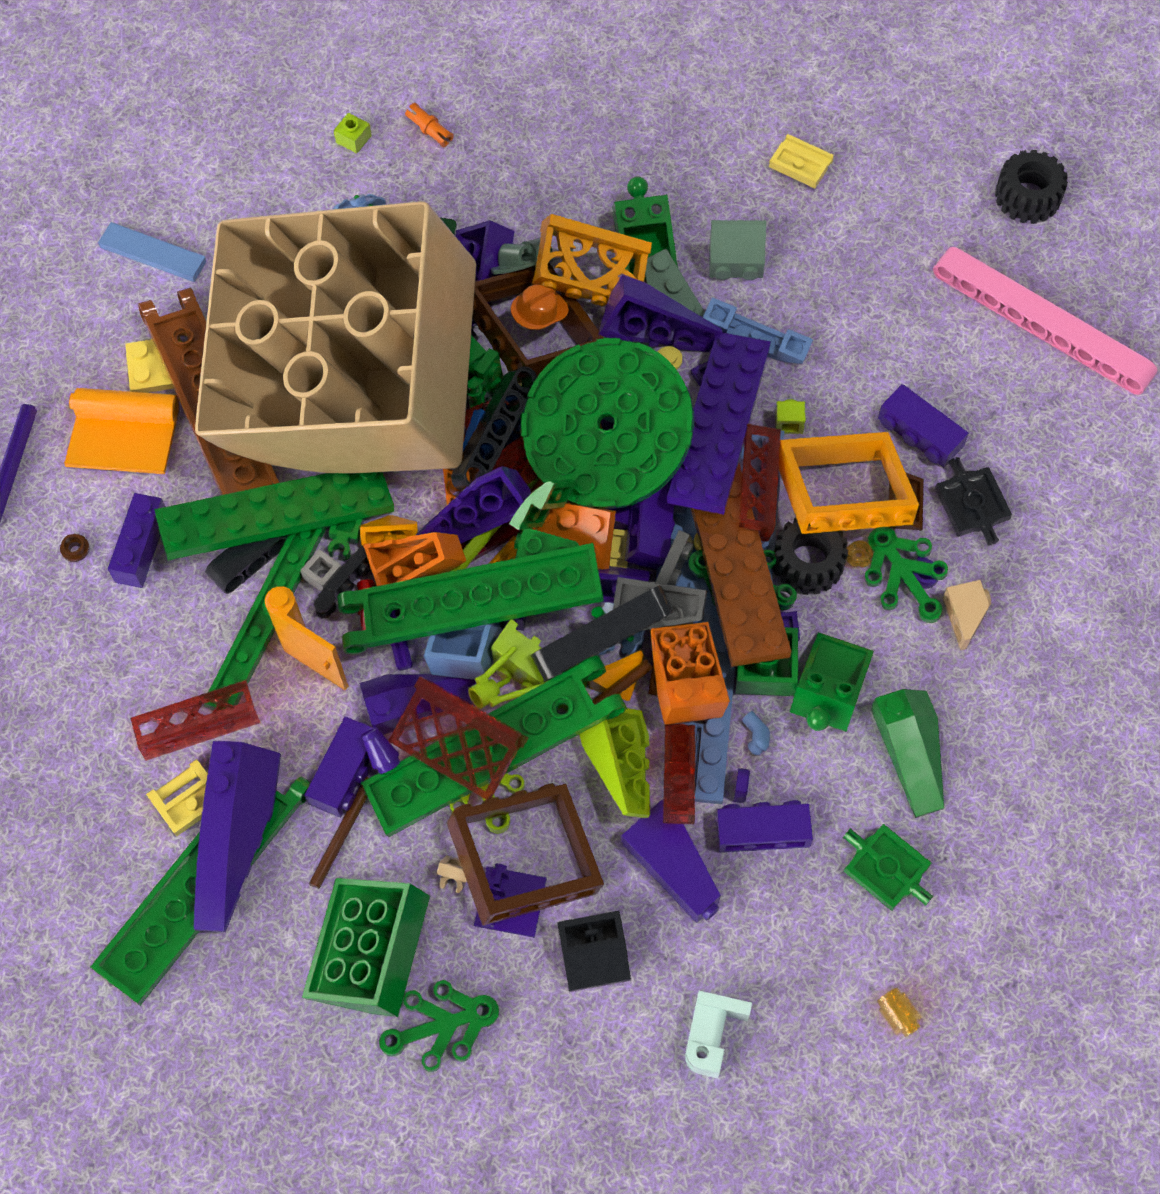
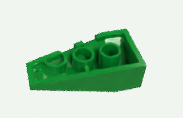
[871,689,944,818]

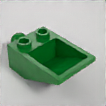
[612,176,678,280]
[790,632,874,732]

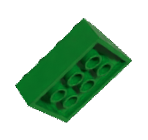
[302,878,430,1017]

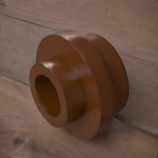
[60,534,90,562]

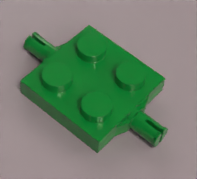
[843,824,934,911]

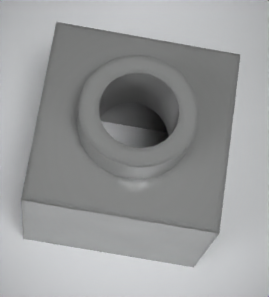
[301,549,342,592]

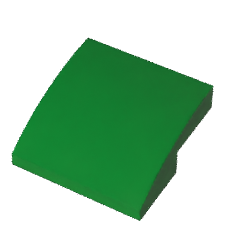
[509,479,576,530]

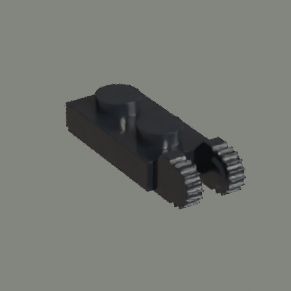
[314,545,371,619]

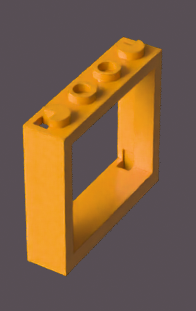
[775,432,919,534]

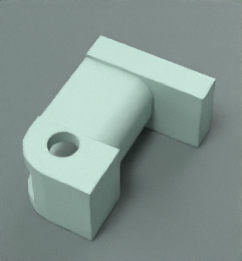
[685,991,752,1078]

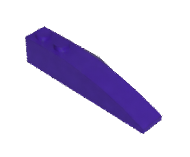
[194,741,281,932]

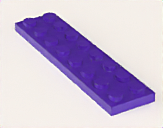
[667,332,771,515]

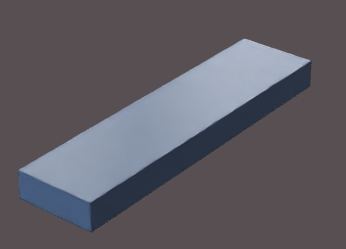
[98,222,207,282]

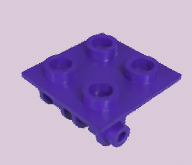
[474,863,547,938]

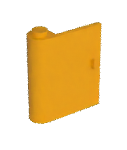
[64,388,179,474]
[265,586,349,690]

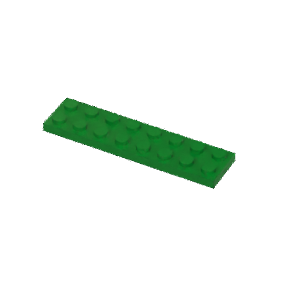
[154,472,394,561]

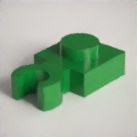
[328,518,364,560]

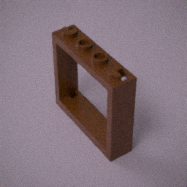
[472,262,604,383]
[447,783,604,926]

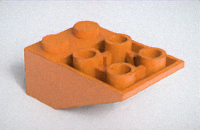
[650,622,730,725]

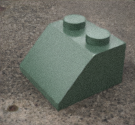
[709,220,766,280]

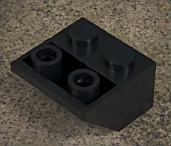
[557,911,631,992]

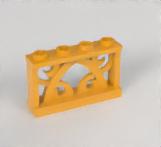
[532,214,652,306]

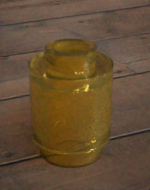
[876,987,923,1038]

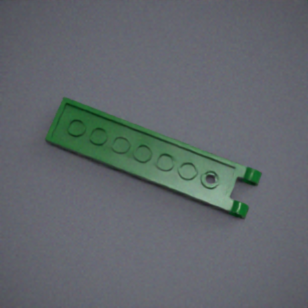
[337,543,604,654]
[361,656,627,837]
[90,776,311,1006]

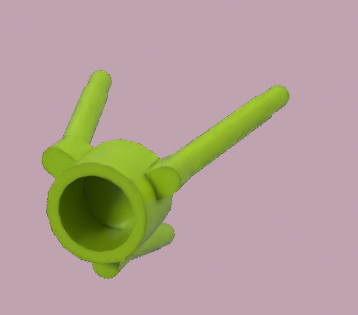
[468,646,544,709]

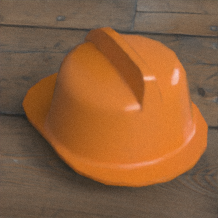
[510,285,569,330]

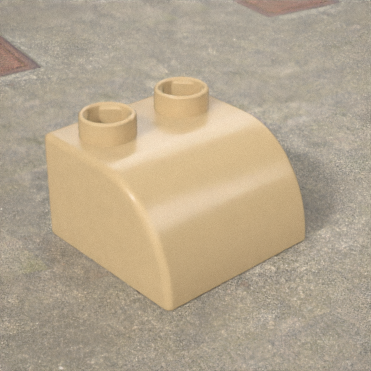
[195,201,476,473]

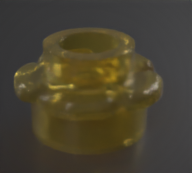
[847,540,873,568]

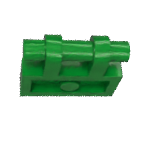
[467,348,503,412]

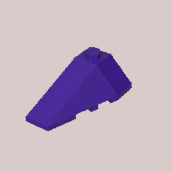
[455,220,515,327]
[599,274,722,352]
[416,466,531,543]
[359,674,476,735]

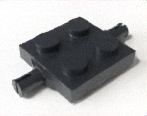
[935,457,1012,546]

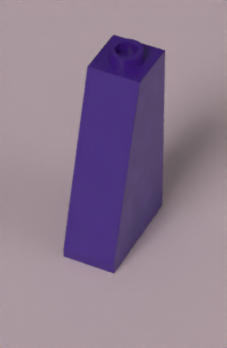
[621,795,721,923]

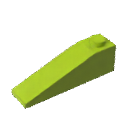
[579,708,650,818]

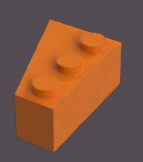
[363,532,466,586]

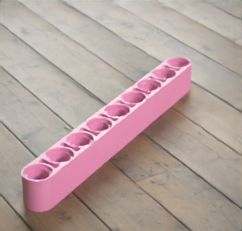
[933,247,1158,395]

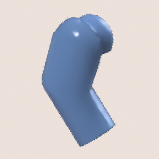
[742,711,770,755]

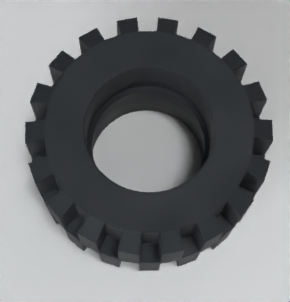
[995,150,1068,224]
[774,517,848,595]

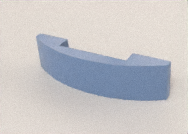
[703,297,813,364]

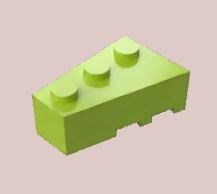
[491,620,588,711]

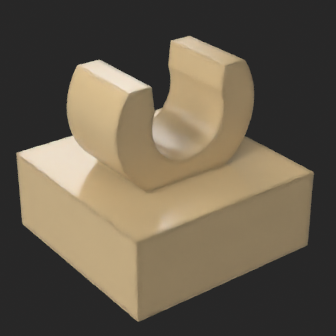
[437,855,467,893]

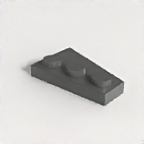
[655,530,694,586]
[613,577,707,631]

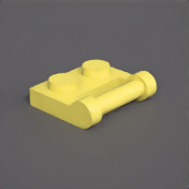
[146,759,208,837]

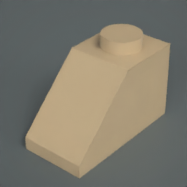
[942,580,991,651]

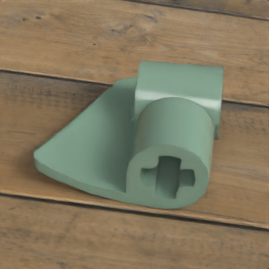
[491,238,573,275]

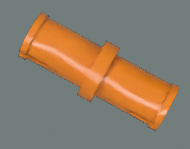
[405,103,454,148]

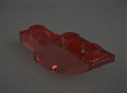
[663,724,695,824]

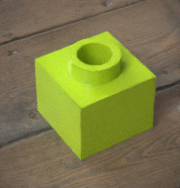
[333,112,372,153]
[775,399,806,434]

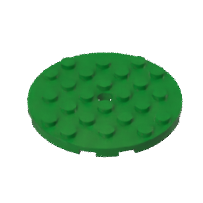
[521,338,694,509]

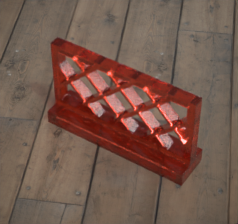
[388,676,529,800]

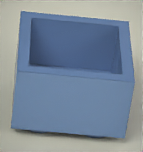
[424,622,502,680]

